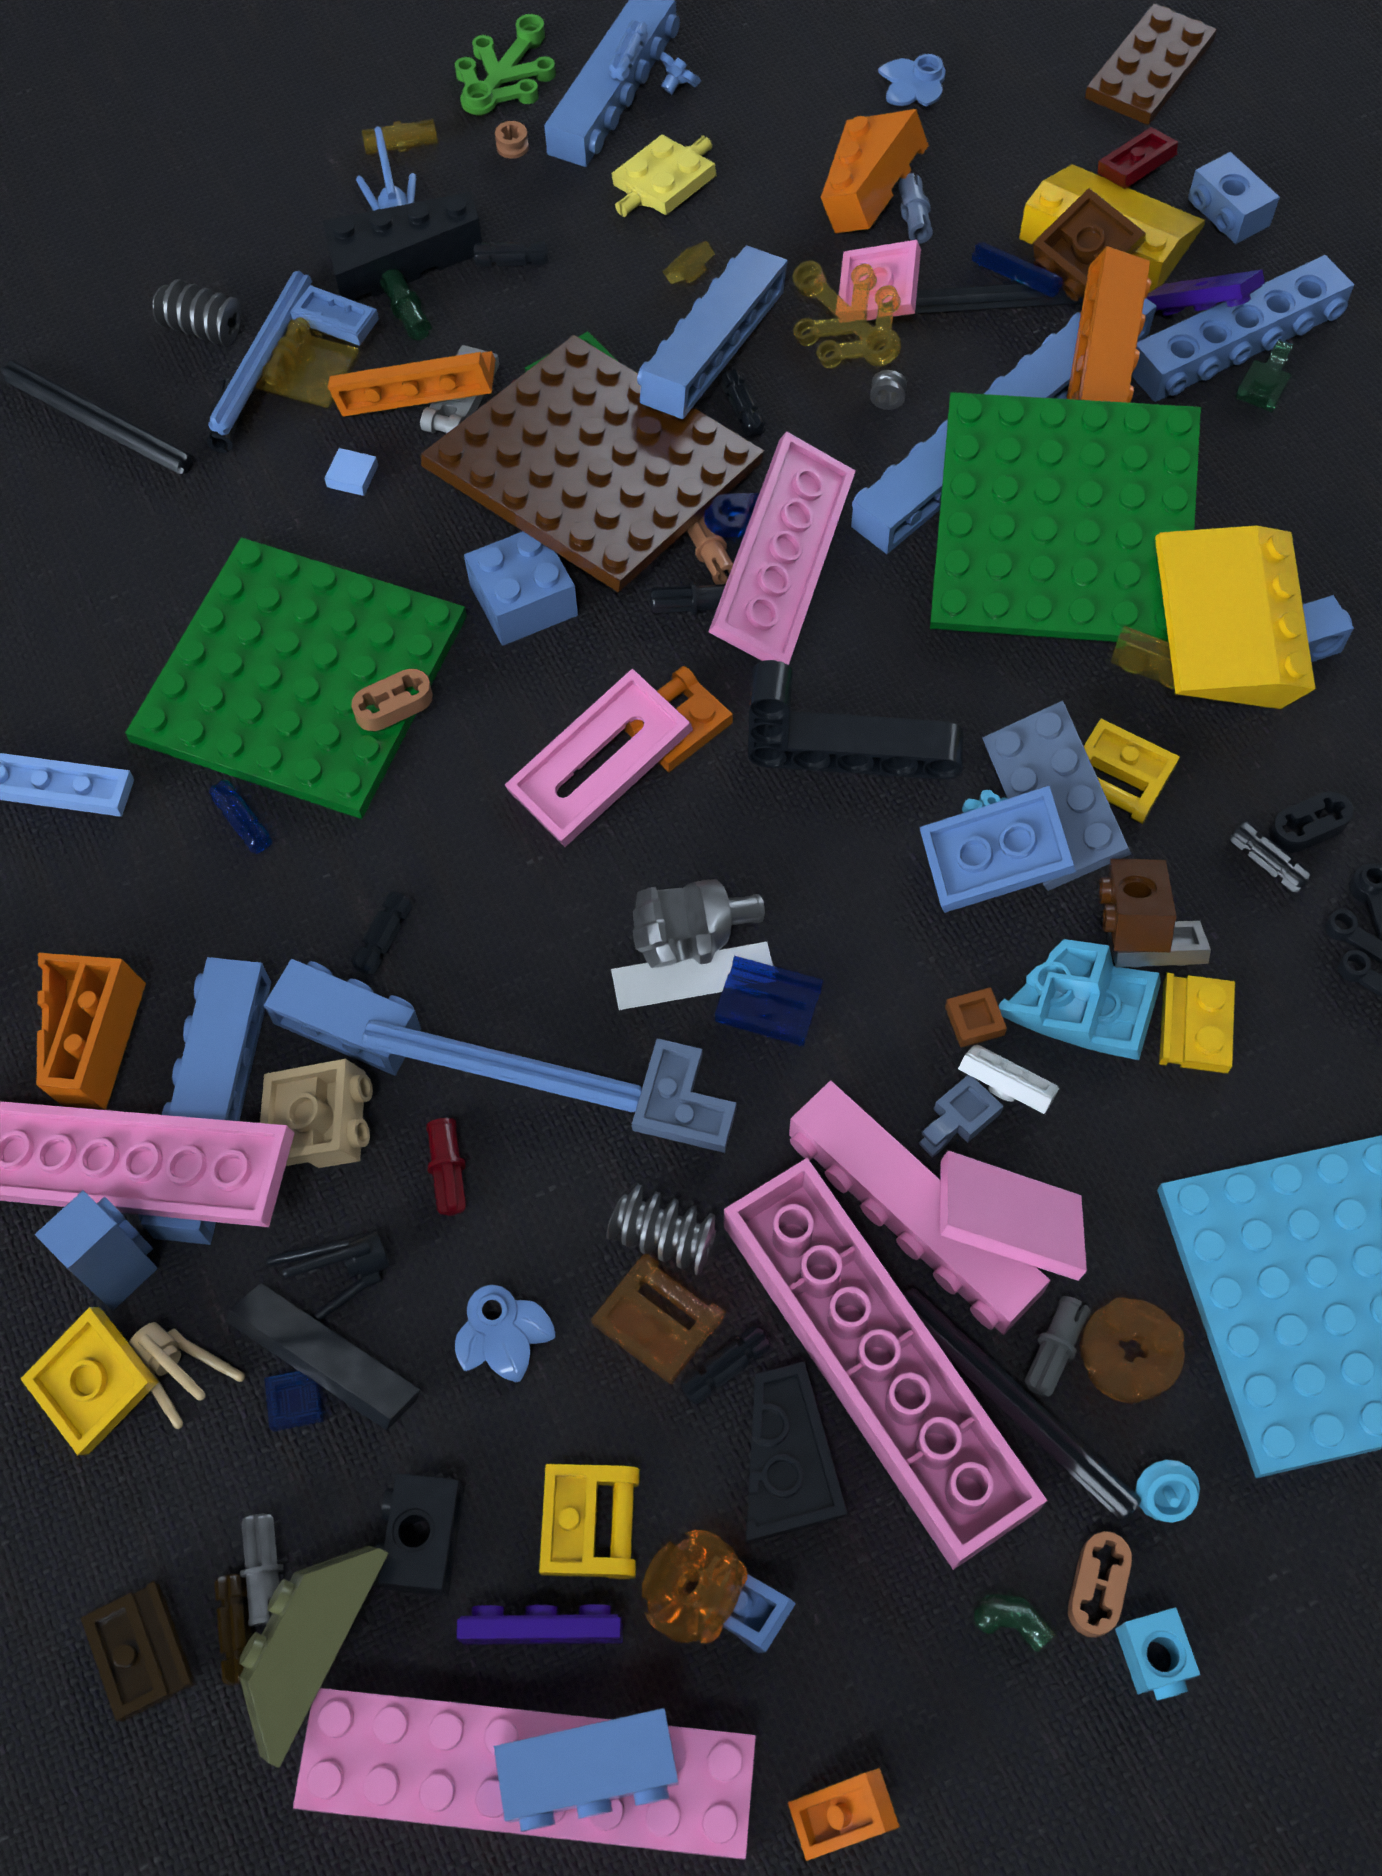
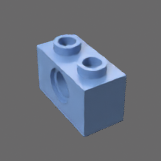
[1188,152,1280,244]

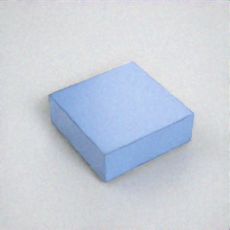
[324,448,378,496]

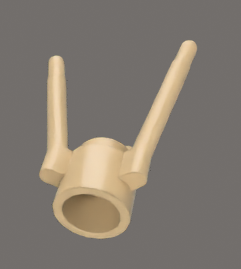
[129,1322,245,1429]

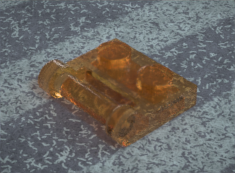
[591,1254,726,1385]

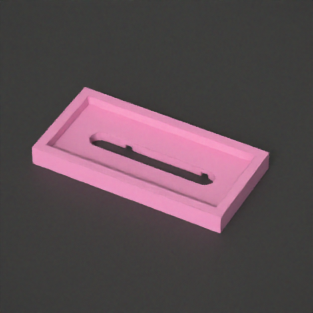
[505,669,693,847]

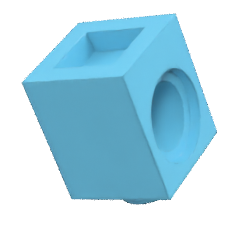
[1115,1608,1200,1701]

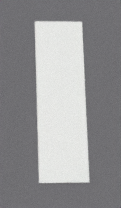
[611,942,776,1010]

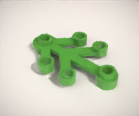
[455,14,556,116]

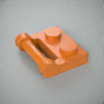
[624,666,733,772]

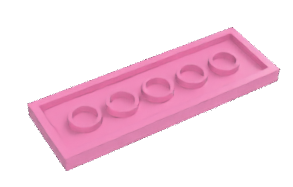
[708,431,855,665]

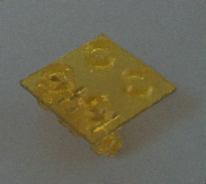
[256,317,359,408]

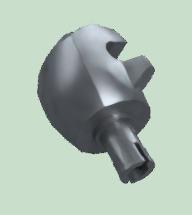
[633,879,765,968]

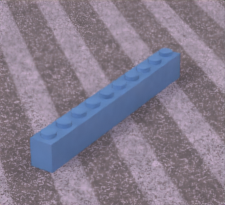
[851,299,1156,554]

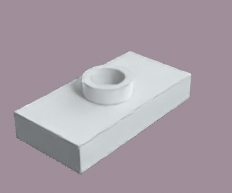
[958,1044,1059,1114]

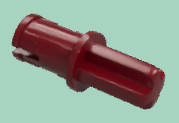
[426,1118,466,1216]

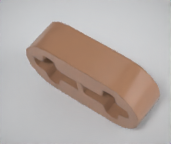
[351,669,433,731]
[1068,1531,1132,1638]

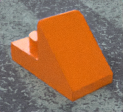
[788,1768,900,1861]

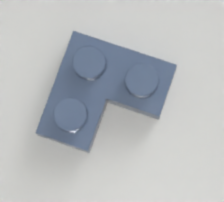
[632,1038,737,1153]

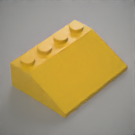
[1019,164,1205,293]
[1155,525,1316,709]

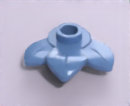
[878,54,946,106]
[455,1285,555,1382]

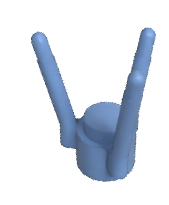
[356,126,416,211]

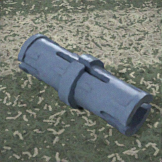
[898,173,933,244]

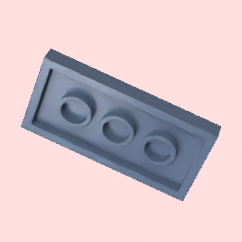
[982,700,1131,891]

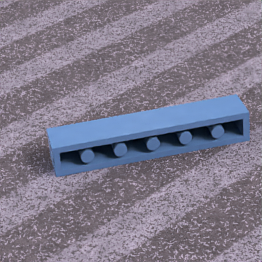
[544,0,680,167]
[637,245,787,419]
[139,957,271,1245]

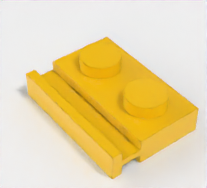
[1159,973,1235,1074]

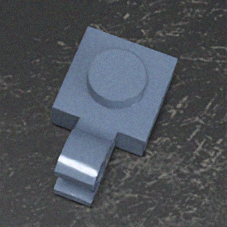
[919,1075,1004,1157]

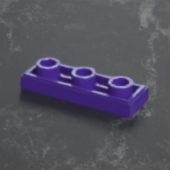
[1146,270,1265,315]
[456,1604,623,1645]

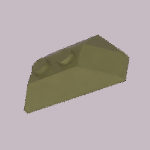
[239,1546,388,1768]

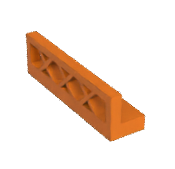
[328,351,496,417]

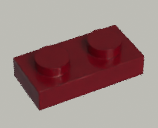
[1098,127,1178,189]

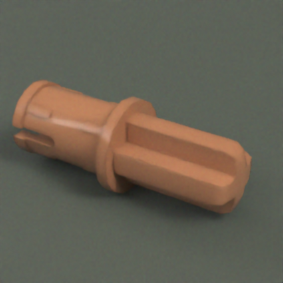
[687,515,733,585]

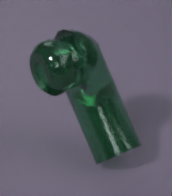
[973,1594,1056,1653]

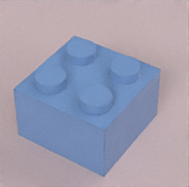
[464,532,578,646]

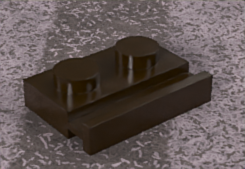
[81,1581,196,1722]

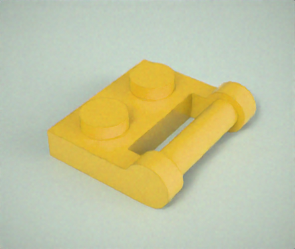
[1084,718,1180,824]
[539,1464,640,1579]

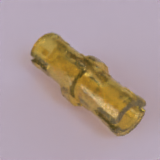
[362,118,438,155]

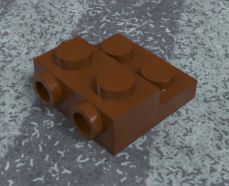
[1033,188,1146,301]

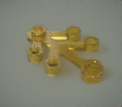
[793,261,901,368]

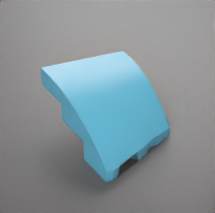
[999,939,1161,1060]

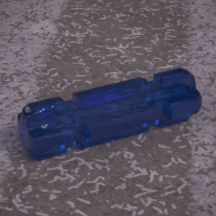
[209,780,272,854]

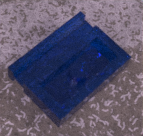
[715,955,823,1046]

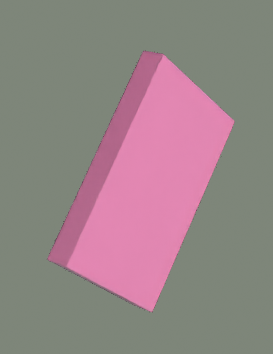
[940,1151,1087,1281]

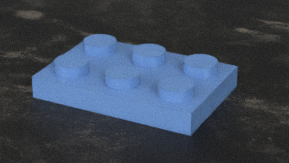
[919,786,1076,913]

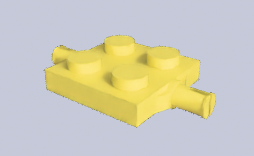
[612,134,716,217]

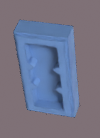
[290,285,379,346]

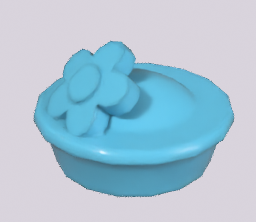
[1135,1459,1200,1523]

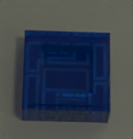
[264,1371,324,1432]

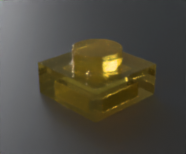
[663,241,715,284]

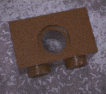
[1099,859,1176,953]

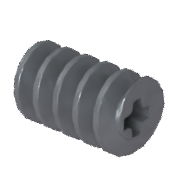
[153,279,241,348]
[606,1184,716,1276]

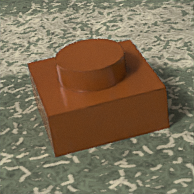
[945,987,1007,1048]

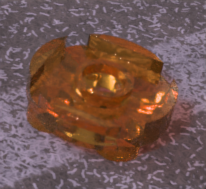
[1079,1297,1185,1403]
[642,1530,748,1644]

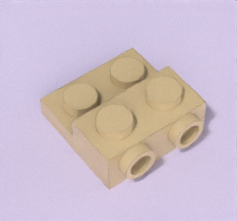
[260,1059,373,1168]

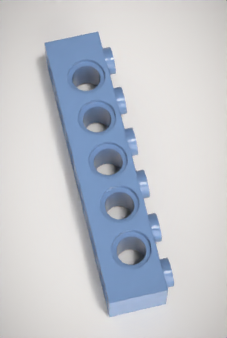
[1132,255,1354,402]

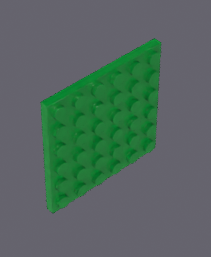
[930,392,1201,646]
[125,538,467,819]

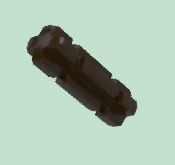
[214,1573,251,1685]

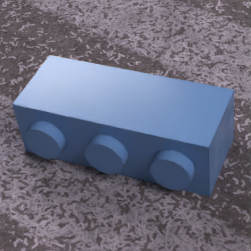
[264,959,421,1076]
[34,1190,158,1311]
[494,1708,679,1832]

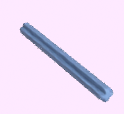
[208,271,312,435]
[362,1020,642,1112]

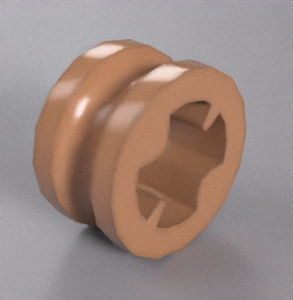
[495,121,529,159]

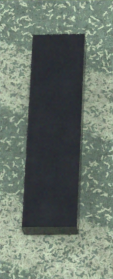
[226,1283,420,1431]

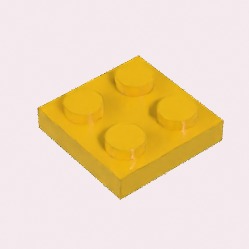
[21,1307,158,1455]

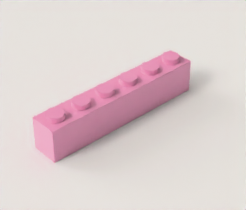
[789,1080,1050,1335]

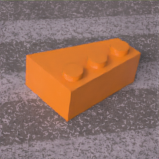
[821,109,929,233]
[36,953,146,1110]

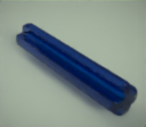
[972,242,1063,297]

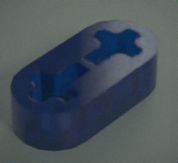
[704,493,759,537]

